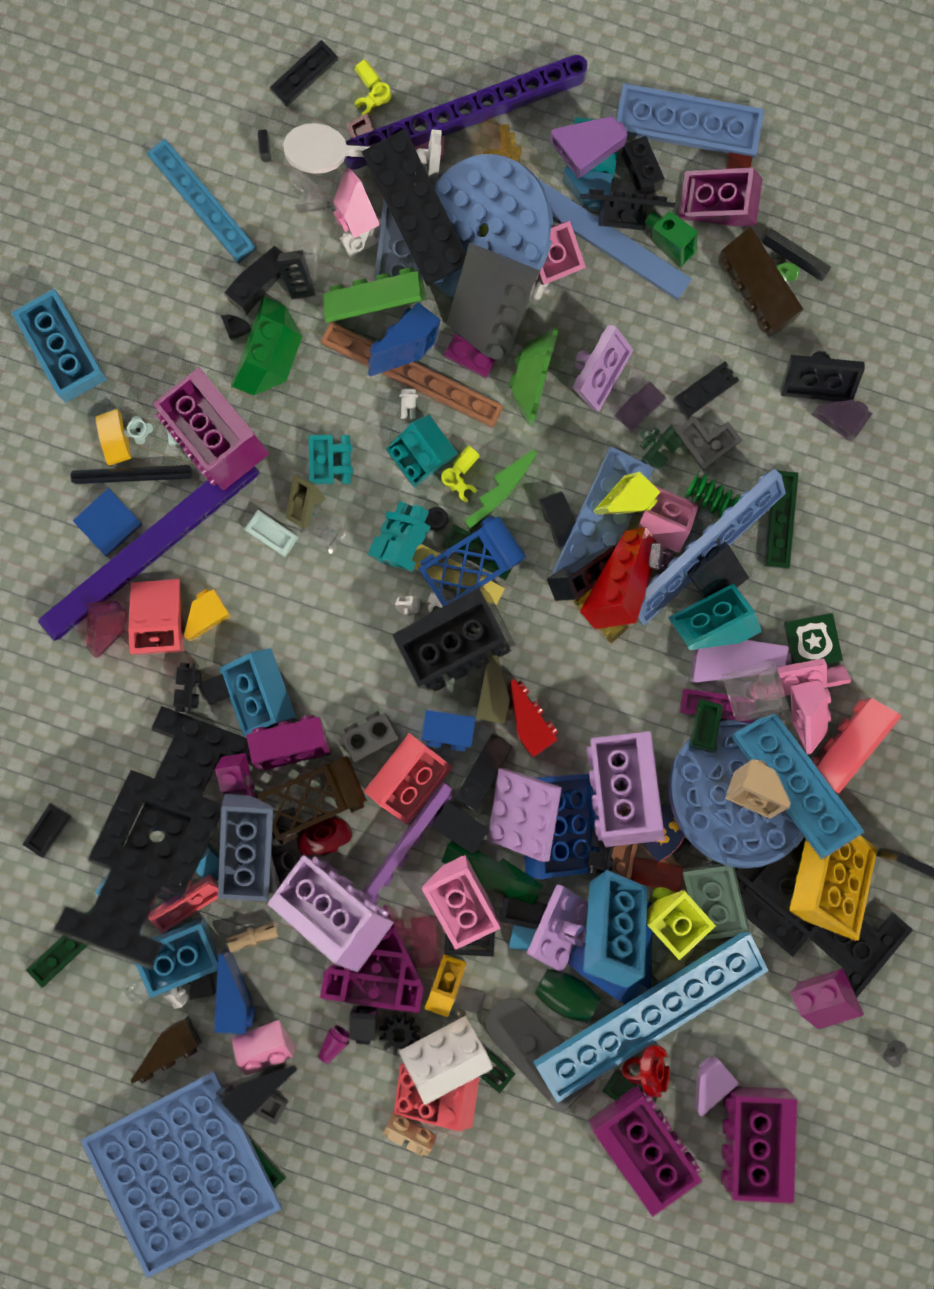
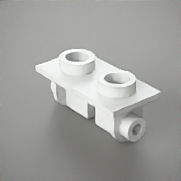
[339,215,382,258]

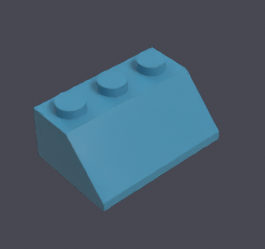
[219,648,296,737]
[135,916,218,998]

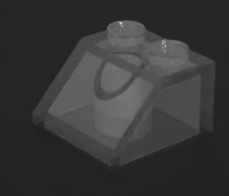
[722,659,789,722]

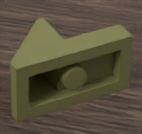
[285,474,326,528]

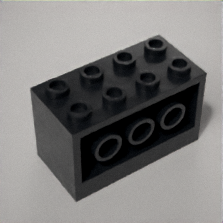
[392,587,516,692]

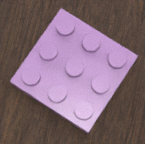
[487,768,561,862]

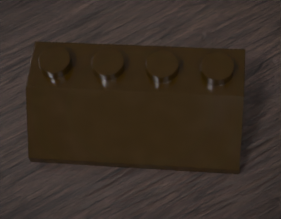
[718,227,804,337]

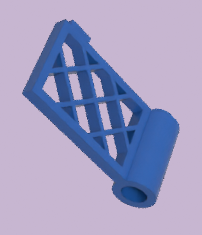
[418,515,527,607]

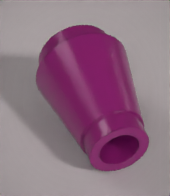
[317,1025,350,1064]

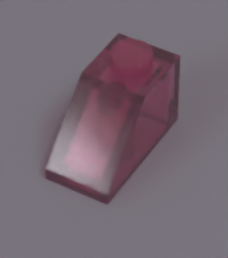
[86,600,128,658]

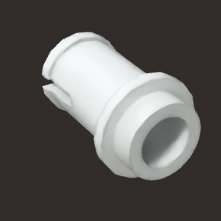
[399,389,418,420]

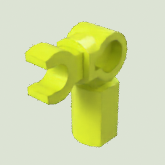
[354,59,392,116]
[441,445,480,503]

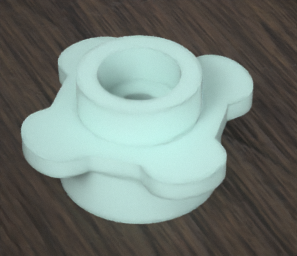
[124,416,153,445]

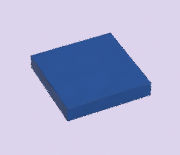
[72,488,143,557]

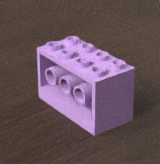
[587,731,665,847]
[267,855,394,972]

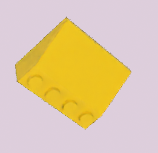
[790,835,878,940]

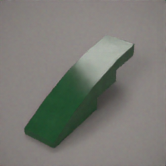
[441,841,543,905]

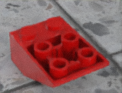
[510,679,558,757]

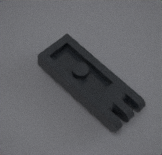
[673,361,740,419]

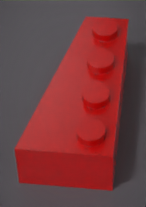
[580,527,660,629]

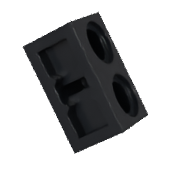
[621,135,665,195]

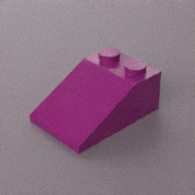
[679,168,763,226]

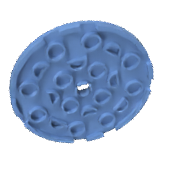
[433,154,553,299]
[668,720,804,868]

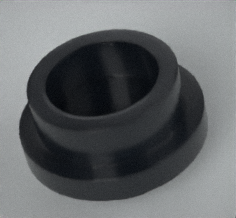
[425,507,449,531]

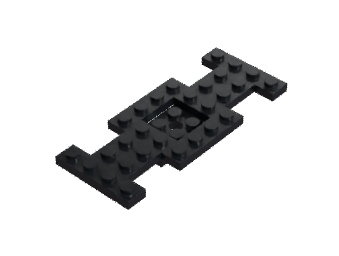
[53,706,250,969]
[672,837,913,998]

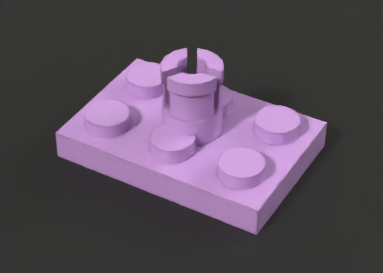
[573,324,634,412]
[526,884,588,972]

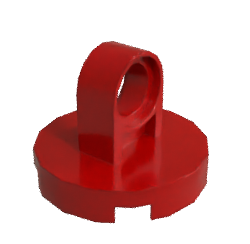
[622,1045,670,1097]

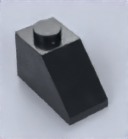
[349,1005,378,1045]

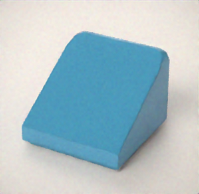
[509,925,537,951]

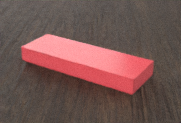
[148,874,218,934]

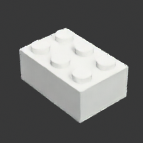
[399,1016,493,1105]

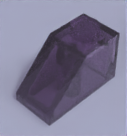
[811,400,873,442]

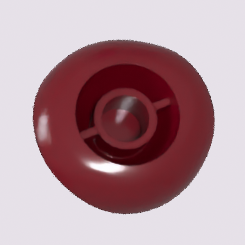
[297,813,353,856]

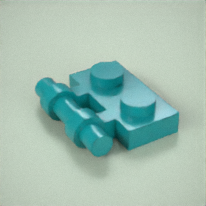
[308,435,353,485]

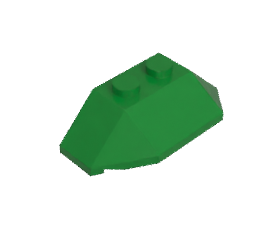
[231,296,302,396]

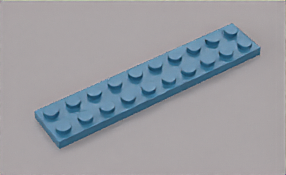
[533,931,769,1103]

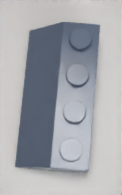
[218,794,273,901]

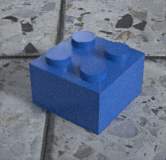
[421,710,476,751]

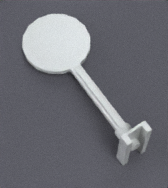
[283,123,442,184]

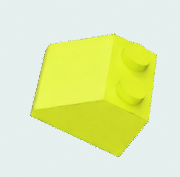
[593,471,660,515]
[646,890,716,960]

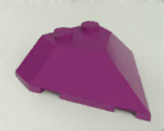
[320,905,423,1013]

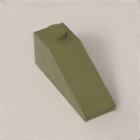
[475,655,513,724]

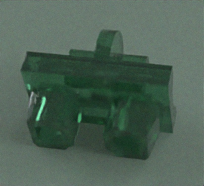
[639,425,683,470]

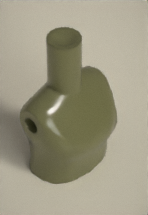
[653,948,695,982]

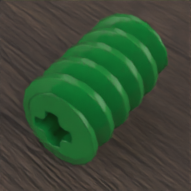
[685,471,741,519]

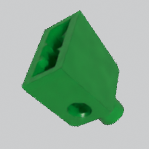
[645,211,698,268]

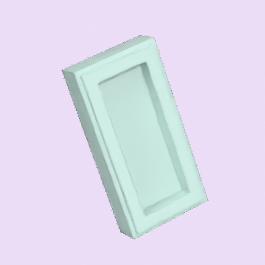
[244,510,299,557]

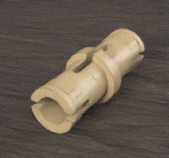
[226,922,279,953]

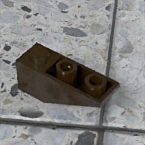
[130,1016,202,1084]

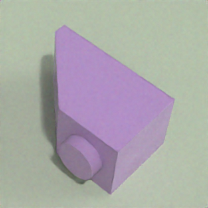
[694,1056,739,1117]

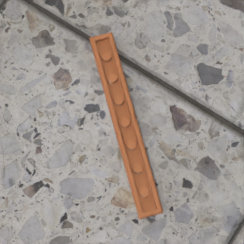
[320,322,504,428]

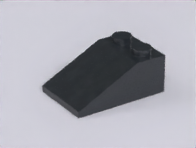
[214,1064,298,1125]

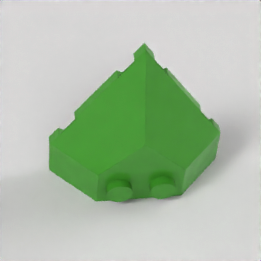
[508,327,559,426]

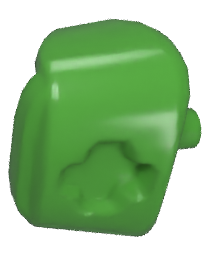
[776,263,799,281]

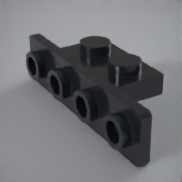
[580,189,675,230]

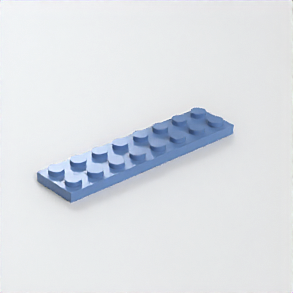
[638,469,786,626]

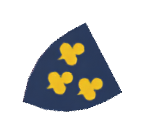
[645,805,685,863]

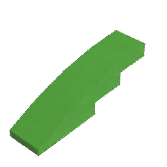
[464,449,537,531]

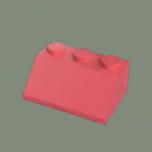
[364,733,453,825]

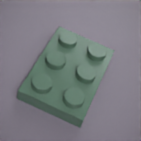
[683,863,750,941]

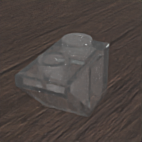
[292,227,323,286]

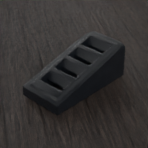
[277,250,315,299]

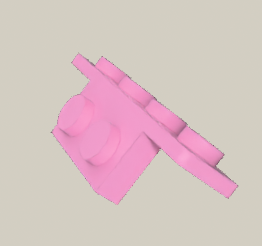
[749,658,851,701]

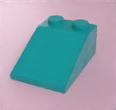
[668,583,762,650]

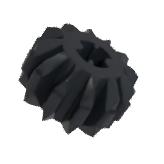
[379,1012,420,1055]

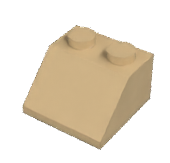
[725,760,790,819]

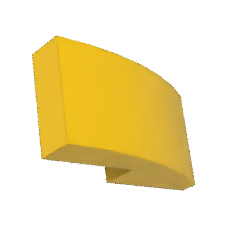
[95,409,131,466]

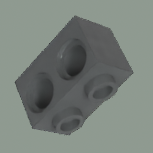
[341,711,399,762]

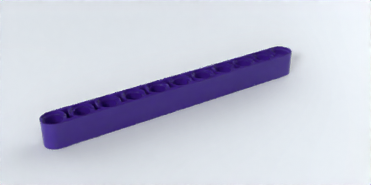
[344,54,588,170]
[38,466,260,641]

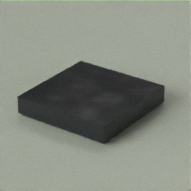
[687,542,749,599]

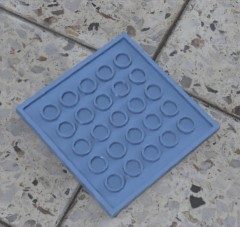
[80,1070,283,1278]

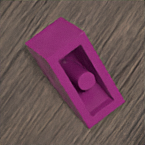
[215,753,257,799]

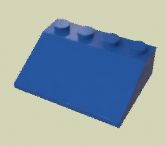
[524,773,600,879]

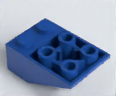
[368,302,441,377]

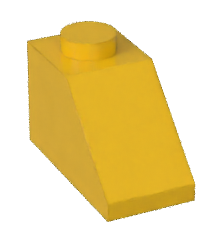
[184,588,232,641]
[424,954,467,1017]

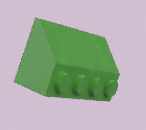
[323,267,427,323]

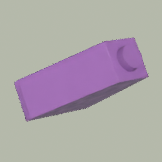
[549,116,628,179]

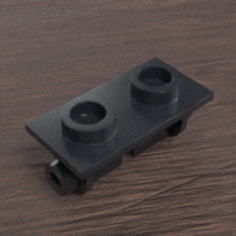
[173,662,202,713]
[586,828,615,875]

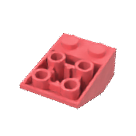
[128,579,185,655]
[393,1064,479,1132]

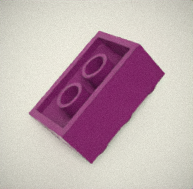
[246,715,332,772]

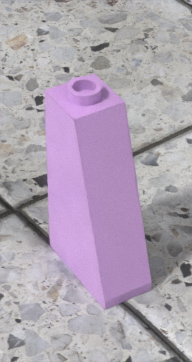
[690,640,791,683]

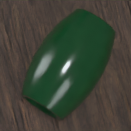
[535,969,601,1023]

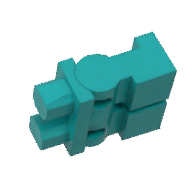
[367,501,431,572]

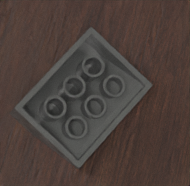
[446,243,540,364]

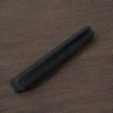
[70,465,192,484]

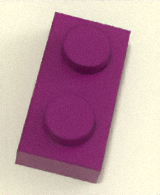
[444,334,496,379]

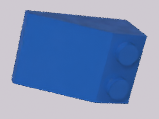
[214,949,257,1034]

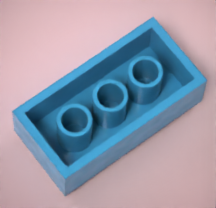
[11,289,108,403]
[583,870,648,988]

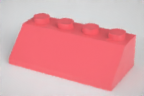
[811,698,902,794]

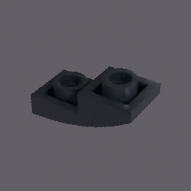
[539,491,575,547]

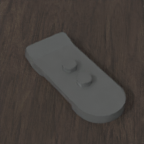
[486,998,596,1113]

